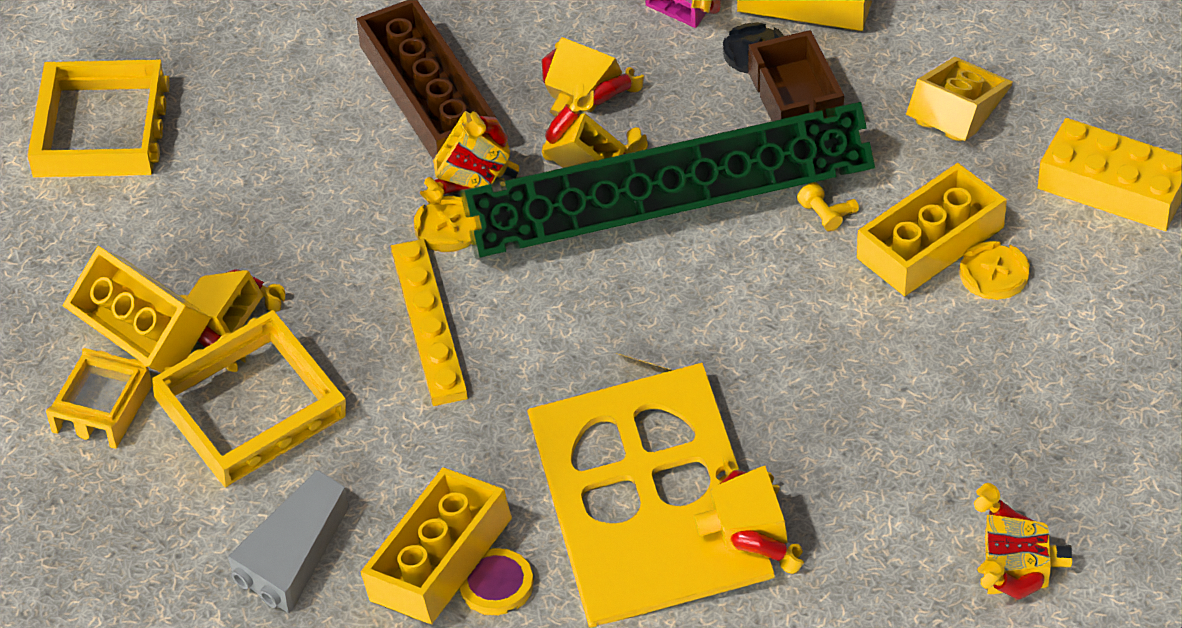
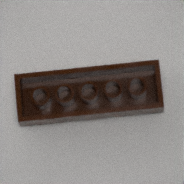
[356,0,497,160]

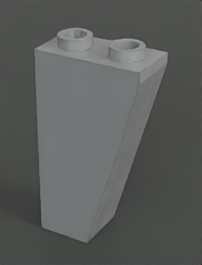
[228,470,348,613]

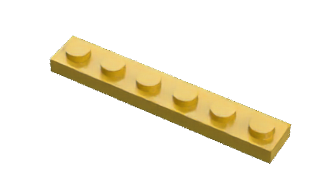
[390,239,468,406]

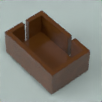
[748,30,844,121]

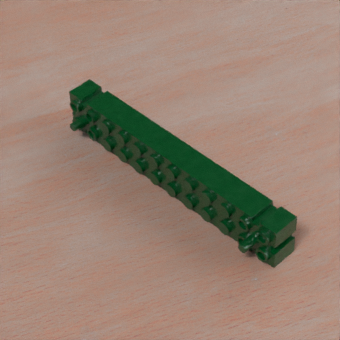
[460,102,875,258]

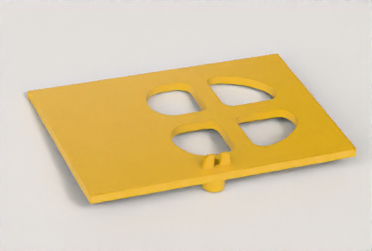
[527,363,775,628]

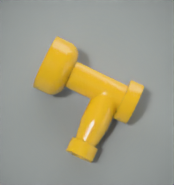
[797,182,859,231]

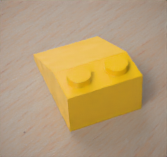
[906,57,1013,141]

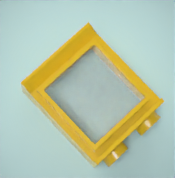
[46,348,152,449]

